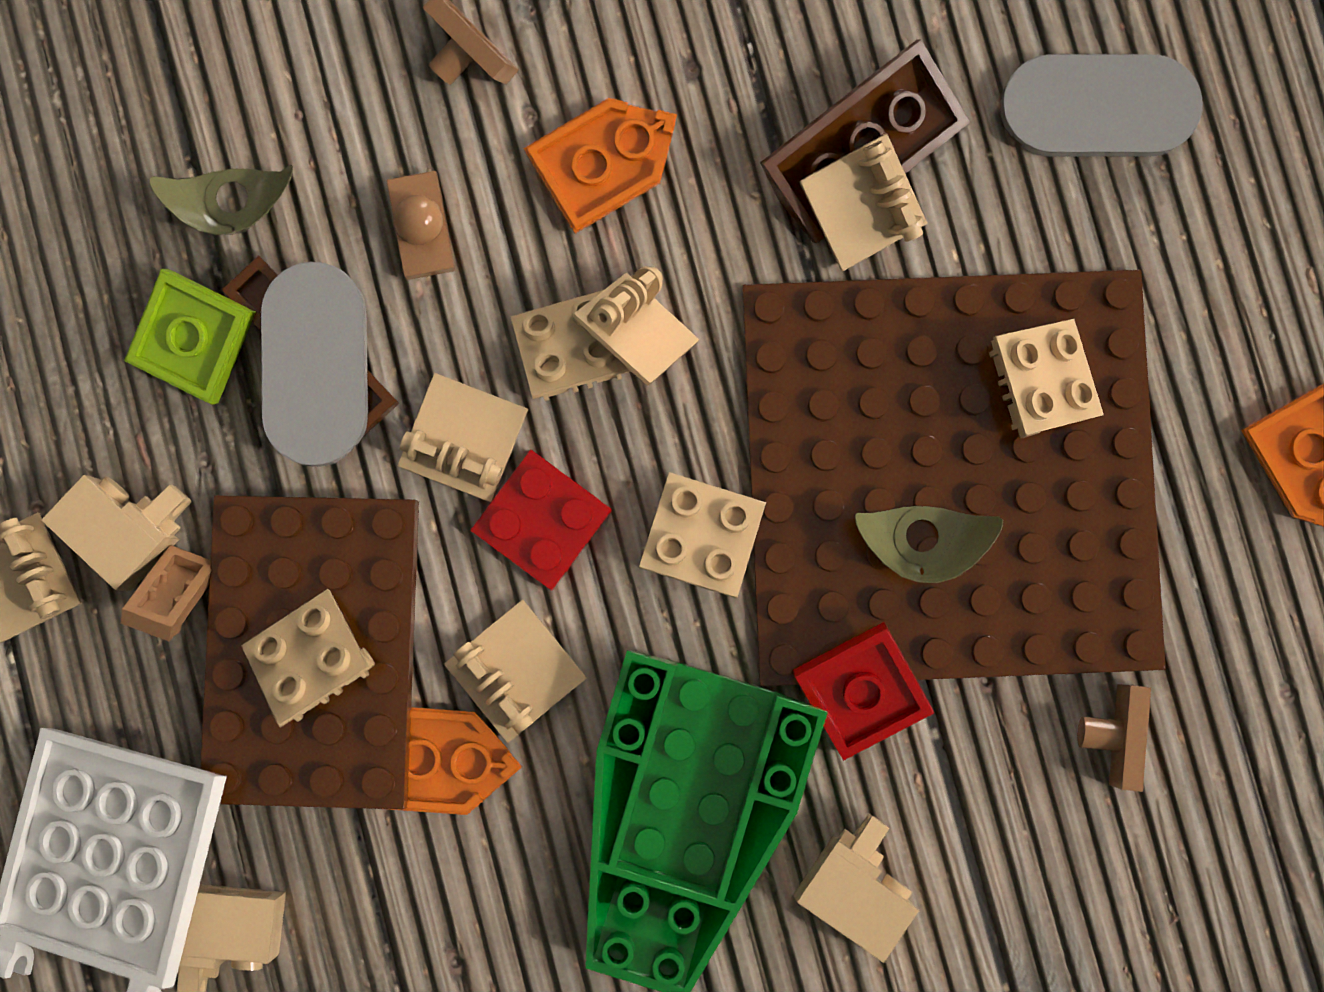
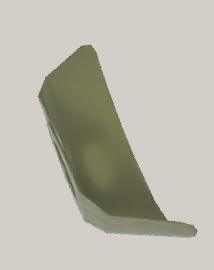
[149,165,293,235]
[855,506,1003,583]

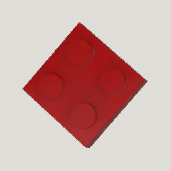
[470,449,613,591]
[793,622,934,761]

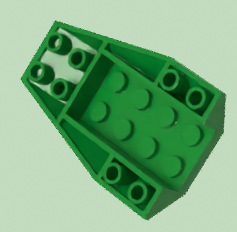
[585,650,828,992]

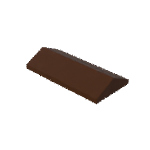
[760,39,970,244]

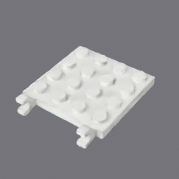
[0,728,226,992]

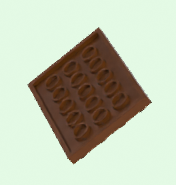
[200,495,419,810]

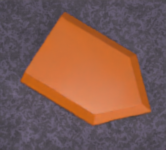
[523,98,677,234]
[1241,383,1324,526]
[388,707,523,815]

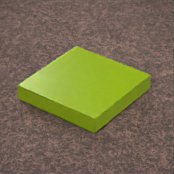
[124,269,256,404]

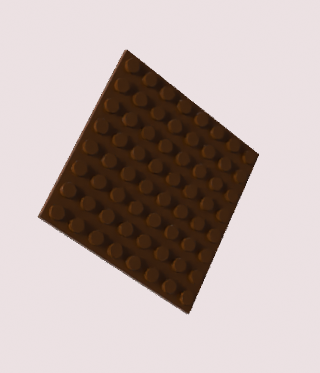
[742,269,1166,686]

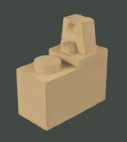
[41,475,192,591]
[793,814,919,963]
[177,884,286,992]

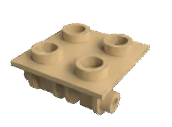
[799,133,928,271]
[572,266,700,386]
[510,290,630,401]
[989,319,1104,439]
[397,373,528,502]
[639,472,766,598]
[0,512,82,643]
[241,589,375,727]
[444,599,587,743]

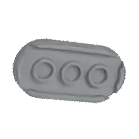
[1000,54,1203,157]
[261,262,368,467]

